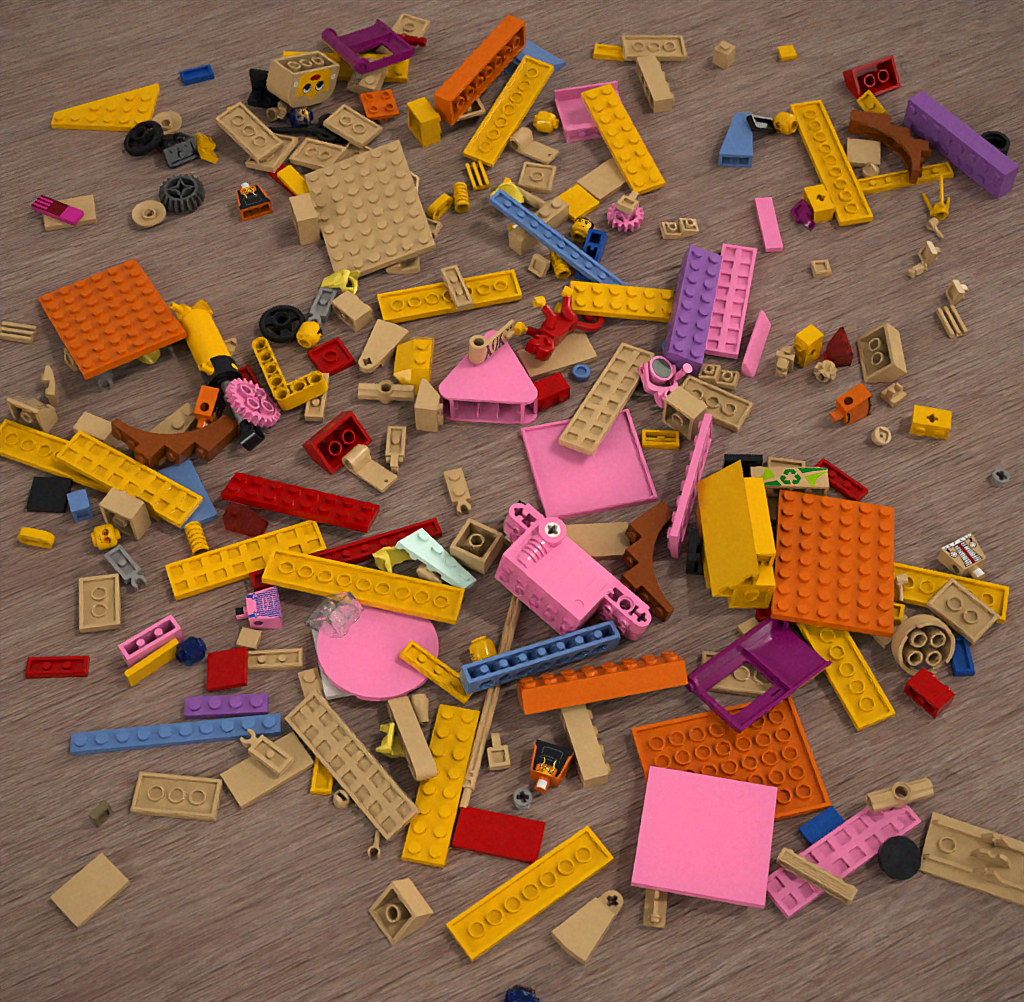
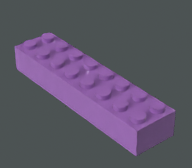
[903,91,1019,199]
[662,244,723,376]

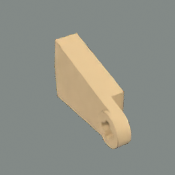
[358,319,410,373]
[551,890,623,966]

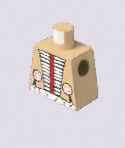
[937,533,986,580]

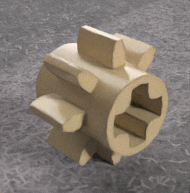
[814,360,838,383]

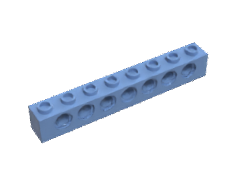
[459,620,621,695]

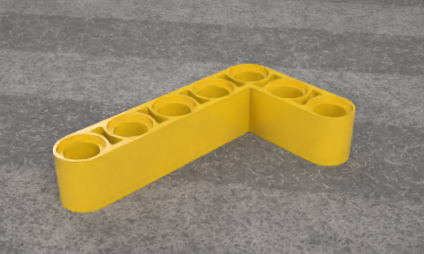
[252,337,329,411]

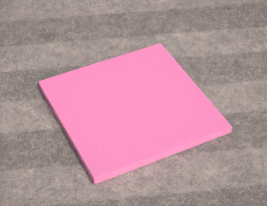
[520,408,658,520]
[631,766,778,909]

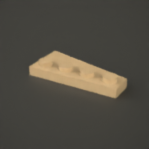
[129,403,197,466]

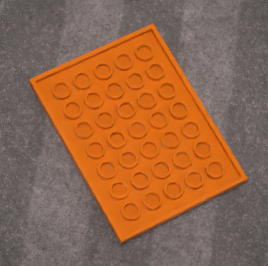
[37,259,187,380]
[771,489,894,638]
[631,695,831,821]

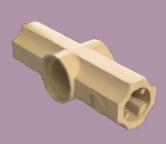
[358,380,415,404]
[866,777,934,813]

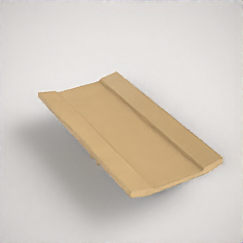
[918,812,1024,907]

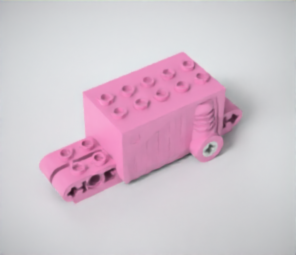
[494,503,651,641]

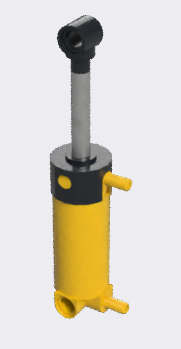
[169,299,265,451]

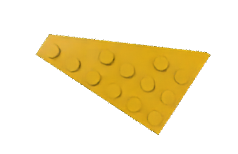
[51,84,160,132]

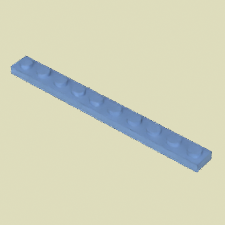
[488,189,628,286]
[70,713,282,756]

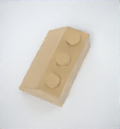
[857,322,907,383]

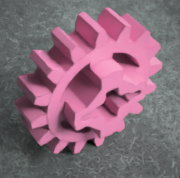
[607,201,644,232]

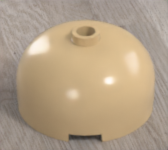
[891,614,955,676]

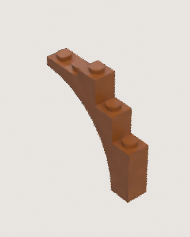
[848,110,931,184]
[111,414,239,468]
[620,501,674,622]

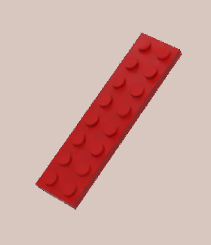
[221,472,380,533]

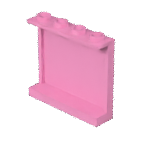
[554,81,622,143]

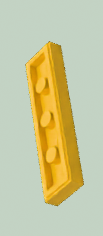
[399,640,473,704]

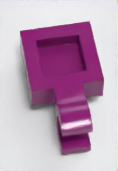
[790,199,817,230]

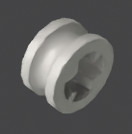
[991,468,1010,487]
[513,788,532,810]

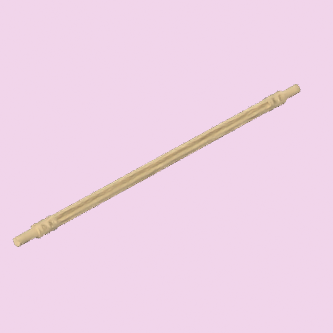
[459,594,522,810]

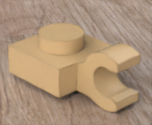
[277,100,297,120]
[615,191,639,215]
[487,732,511,771]

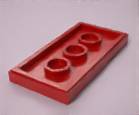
[452,806,546,864]

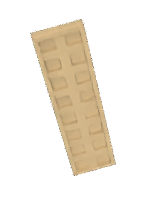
[558,342,655,457]
[285,689,421,841]

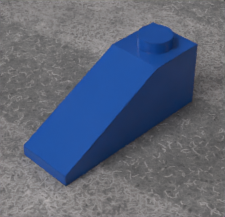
[575,228,608,282]

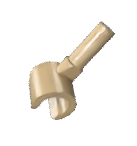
[926,217,945,240]
[894,573,908,602]
[367,830,381,859]

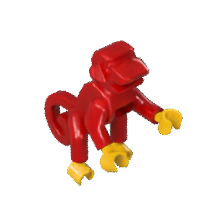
[513,285,604,361]

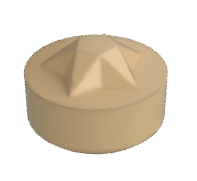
[871,426,891,446]

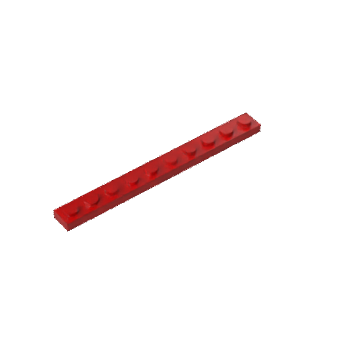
[249,517,443,592]

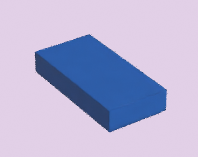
[179,64,215,86]
[950,637,975,677]
[798,806,846,846]

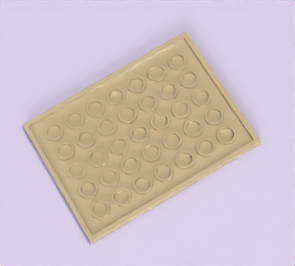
[304,140,437,281]

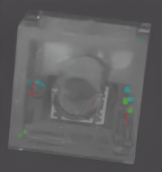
[304,592,364,638]

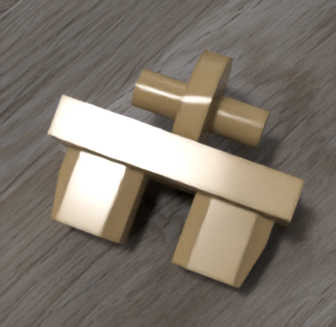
[775,346,795,379]

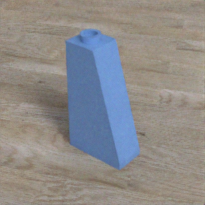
[718,113,753,167]

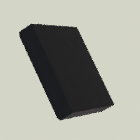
[26,477,73,513]

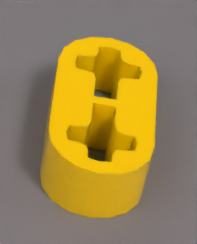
[426,193,453,221]
[17,527,55,549]

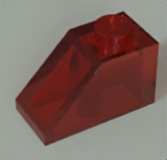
[823,327,854,368]
[222,502,269,537]

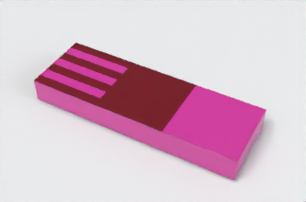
[31,195,84,226]

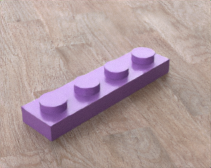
[184,693,269,719]

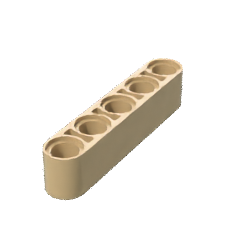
[386,695,437,782]

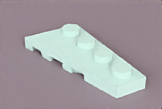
[395,528,477,591]

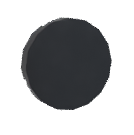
[877,835,921,880]

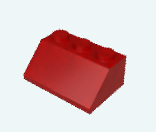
[842,55,901,99]
[302,411,372,475]

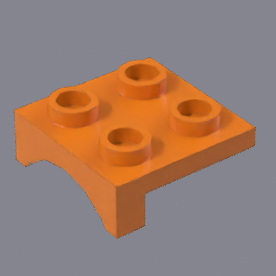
[359,89,399,124]

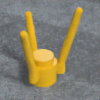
[922,175,950,220]

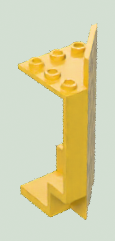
[695,459,776,609]

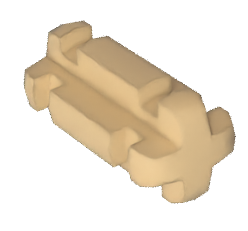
[907,262,928,278]

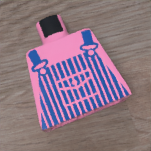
[235,586,283,629]

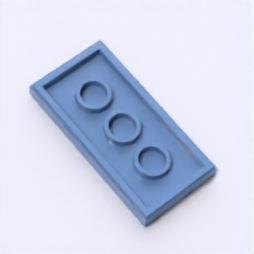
[157,458,218,533]

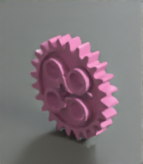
[225,378,281,428]

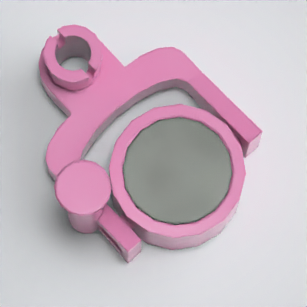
[638,356,692,408]

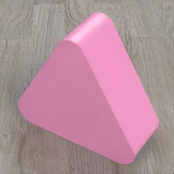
[439,330,538,425]

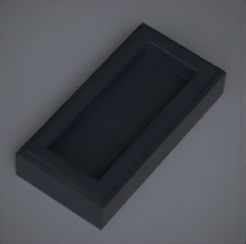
[746,115,777,135]

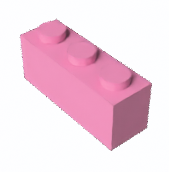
[118,615,185,668]

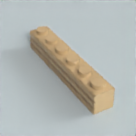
[776,847,858,906]

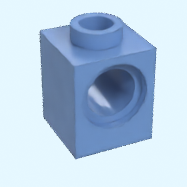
[67,489,94,523]

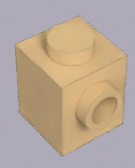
[713,41,736,70]

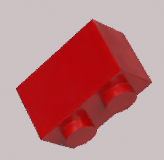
[533,372,570,412]
[903,667,955,719]

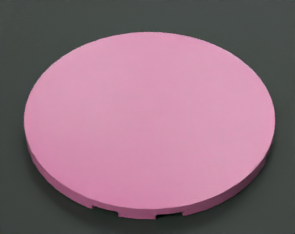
[317,602,439,701]

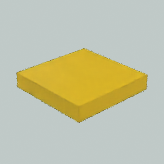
[557,184,600,222]

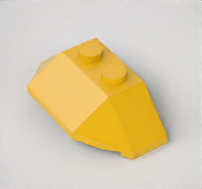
[393,337,435,396]

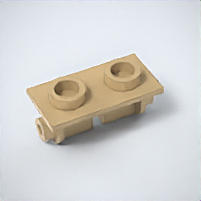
[643,888,668,928]

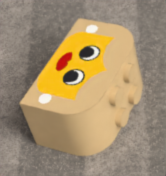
[266,51,340,108]

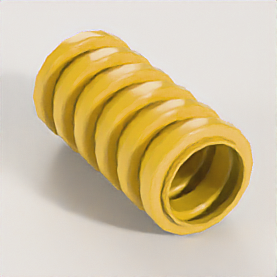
[452,182,470,213]
[549,251,571,280]
[184,521,209,556]

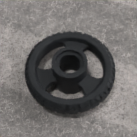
[124,120,163,157]
[259,305,306,344]

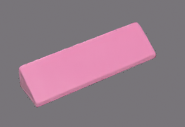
[741,310,771,378]

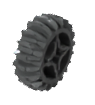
[159,174,205,214]

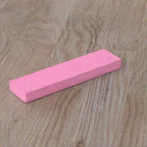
[754,197,783,253]

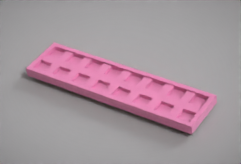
[704,243,757,359]
[667,413,713,559]
[766,793,922,920]

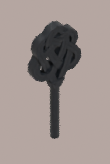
[268,113,349,144]

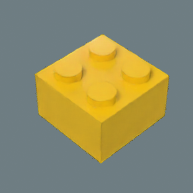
[407,97,442,148]

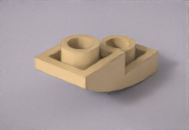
[660,218,699,239]
[698,363,740,390]
[41,366,59,406]

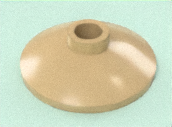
[150,111,182,136]
[132,200,166,227]

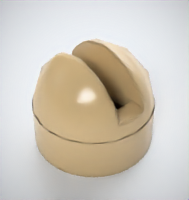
[266,107,280,121]
[333,790,350,809]

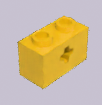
[802,184,836,223]
[793,324,824,368]
[909,405,952,440]

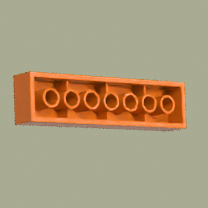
[434,14,526,126]
[516,650,688,715]

